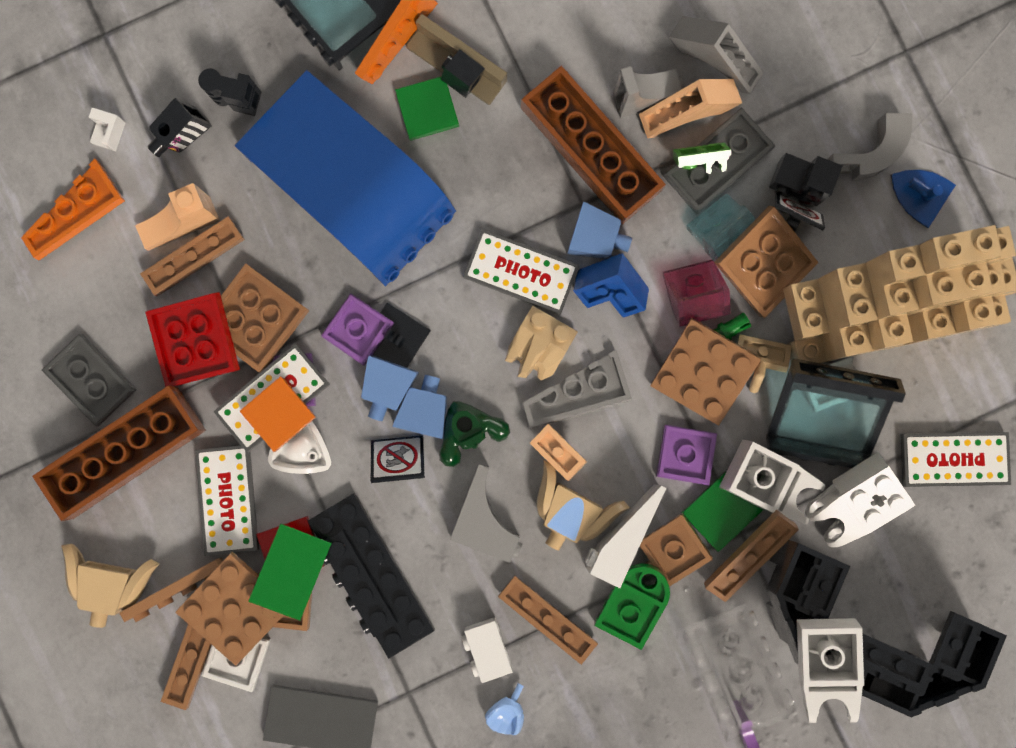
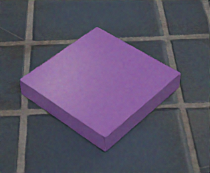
[321,293,394,366]
[656,425,717,485]

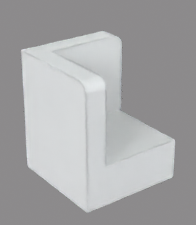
[89,108,126,152]

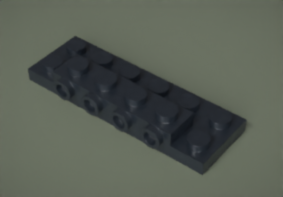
[308,493,435,659]

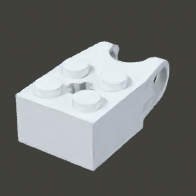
[719,439,826,525]
[805,452,915,547]
[797,618,864,723]

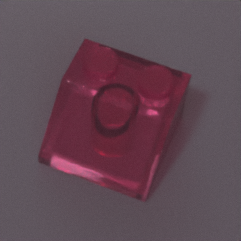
[663,259,731,327]

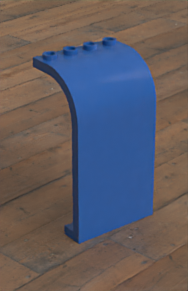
[234,70,456,287]

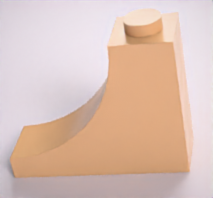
[639,79,742,138]
[135,183,220,251]

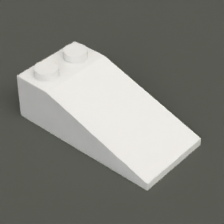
[584,484,666,588]

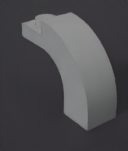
[827,113,912,181]

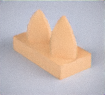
[530,424,587,481]

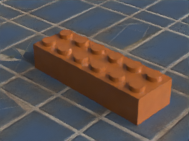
[521,65,666,225]
[32,385,206,521]

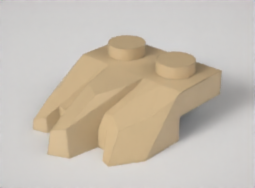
[505,306,578,380]

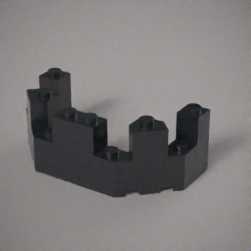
[766,540,1007,718]

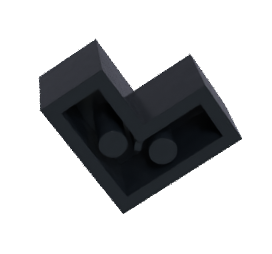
[769,153,843,207]

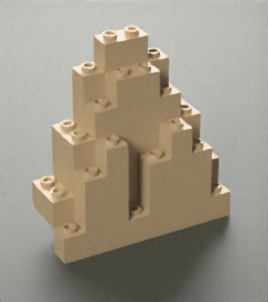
[783,225,1016,363]

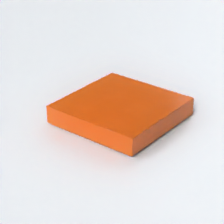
[240,376,316,452]

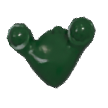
[439,401,510,467]

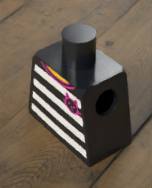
[147,98,212,157]

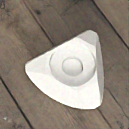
[268,421,331,474]

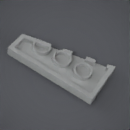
[523,350,632,429]

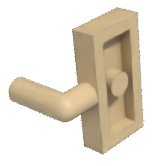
[737,334,792,393]

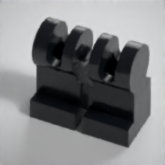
[198,68,262,116]

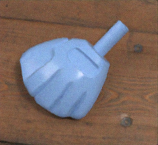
[485,683,524,735]

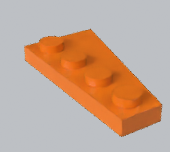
[355,0,438,85]
[21,158,125,261]

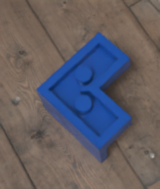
[573,253,649,318]

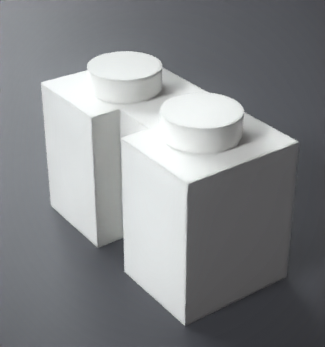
[461,617,513,683]

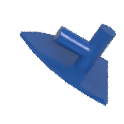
[891,170,956,228]

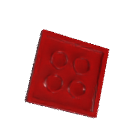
[145,292,240,387]

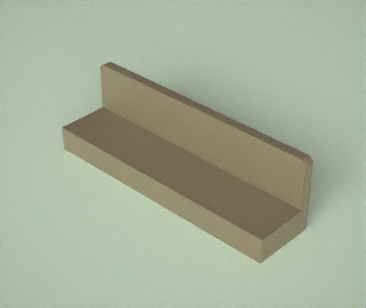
[407,14,507,105]

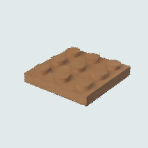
[714,206,819,318]
[221,264,309,373]
[650,317,761,426]
[175,551,284,666]

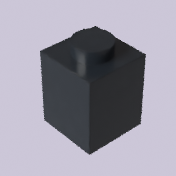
[441,49,485,98]

